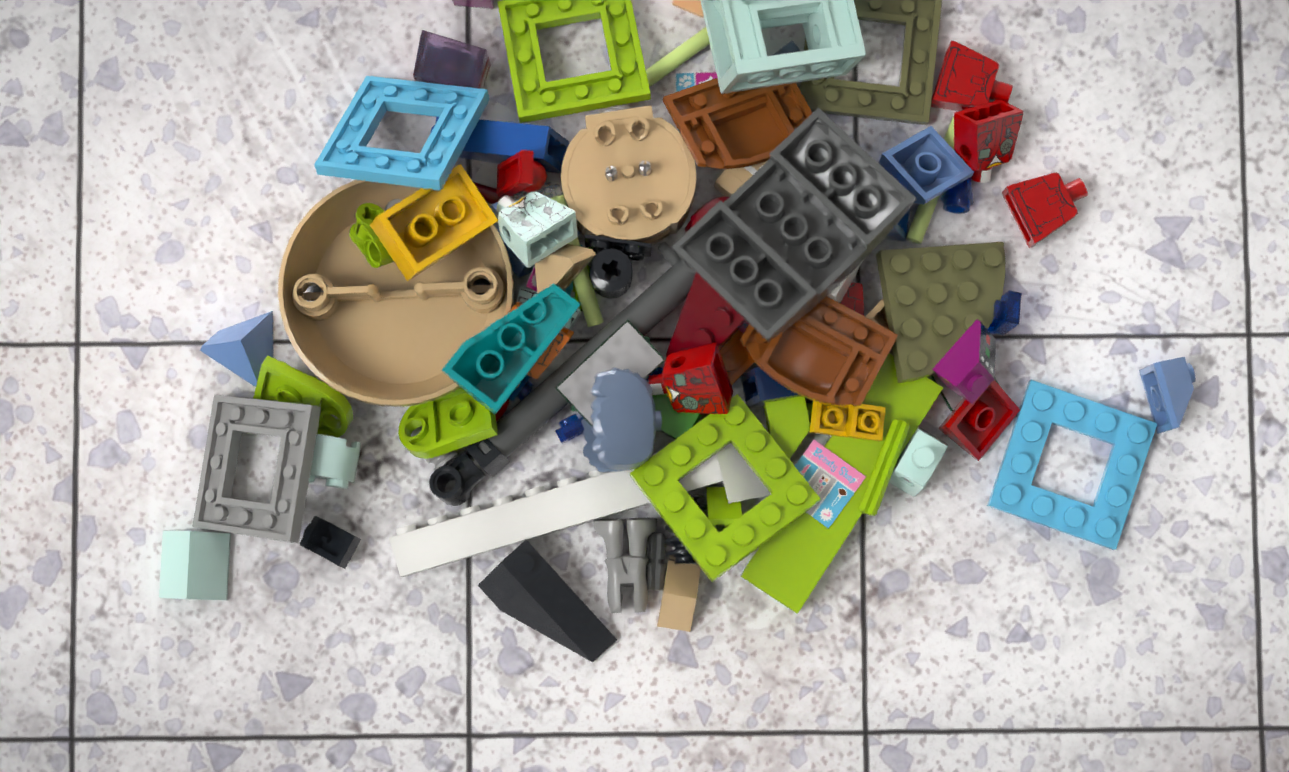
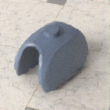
[581,368,662,472]

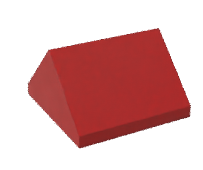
[938,380,1020,461]

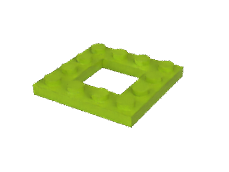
[497,0,651,123]
[630,394,821,582]

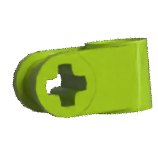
[349,203,394,268]

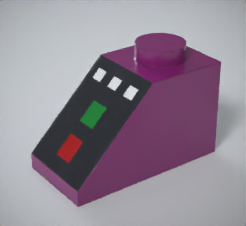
[932,319,996,404]

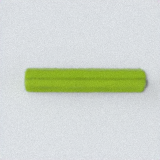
[859,419,910,516]

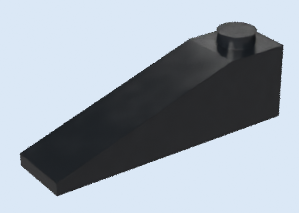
[478,540,617,662]

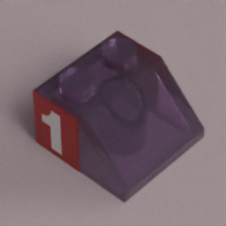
[413,30,491,89]

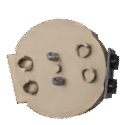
[561,105,696,261]

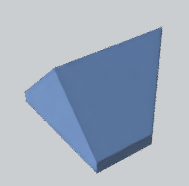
[200,311,273,387]

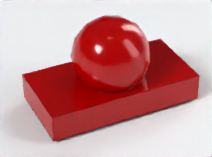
[497,150,547,197]

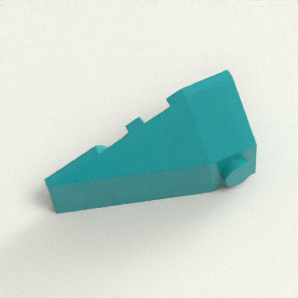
[442,283,581,414]

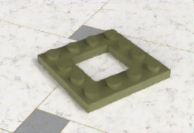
[799,0,942,125]

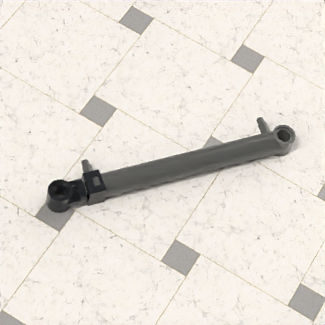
[429,242,696,506]

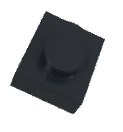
[300,516,361,569]

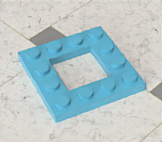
[314,76,490,190]
[987,380,1157,550]

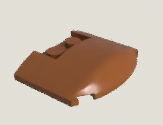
[662,78,812,169]
[740,296,898,406]

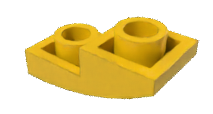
[810,400,886,441]

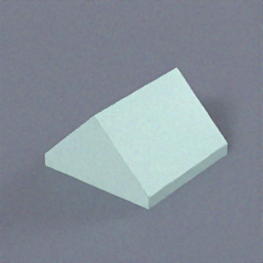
[159,531,231,600]

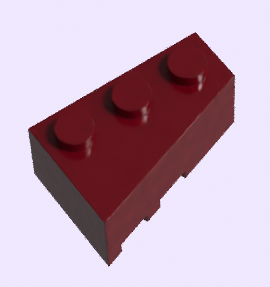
[665,273,746,357]

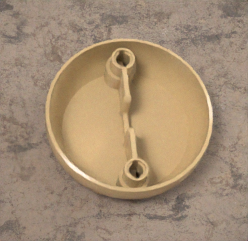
[278,180,514,407]

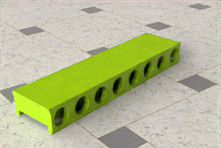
[740,353,943,614]

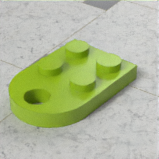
[253,355,353,438]
[398,388,498,459]

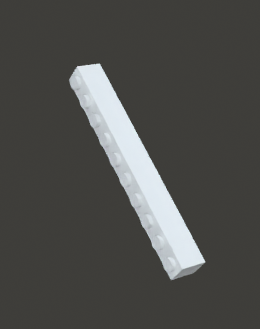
[389,451,723,577]

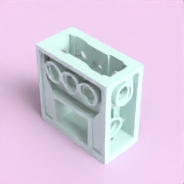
[700,0,866,94]

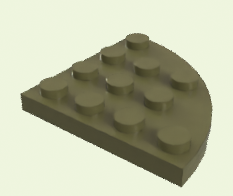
[876,242,1005,383]

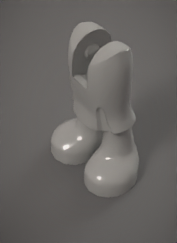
[594,518,657,613]

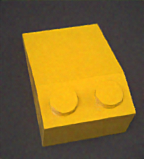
[370,164,498,281]

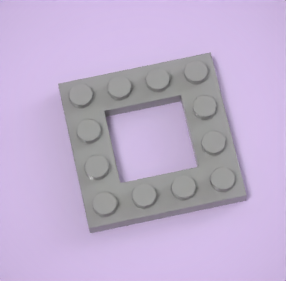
[192,395,321,543]

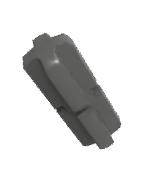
[646,533,666,590]

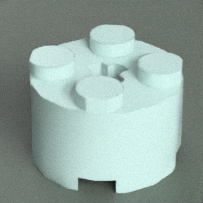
[309,434,361,489]

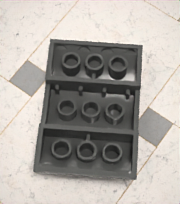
[672,108,916,342]

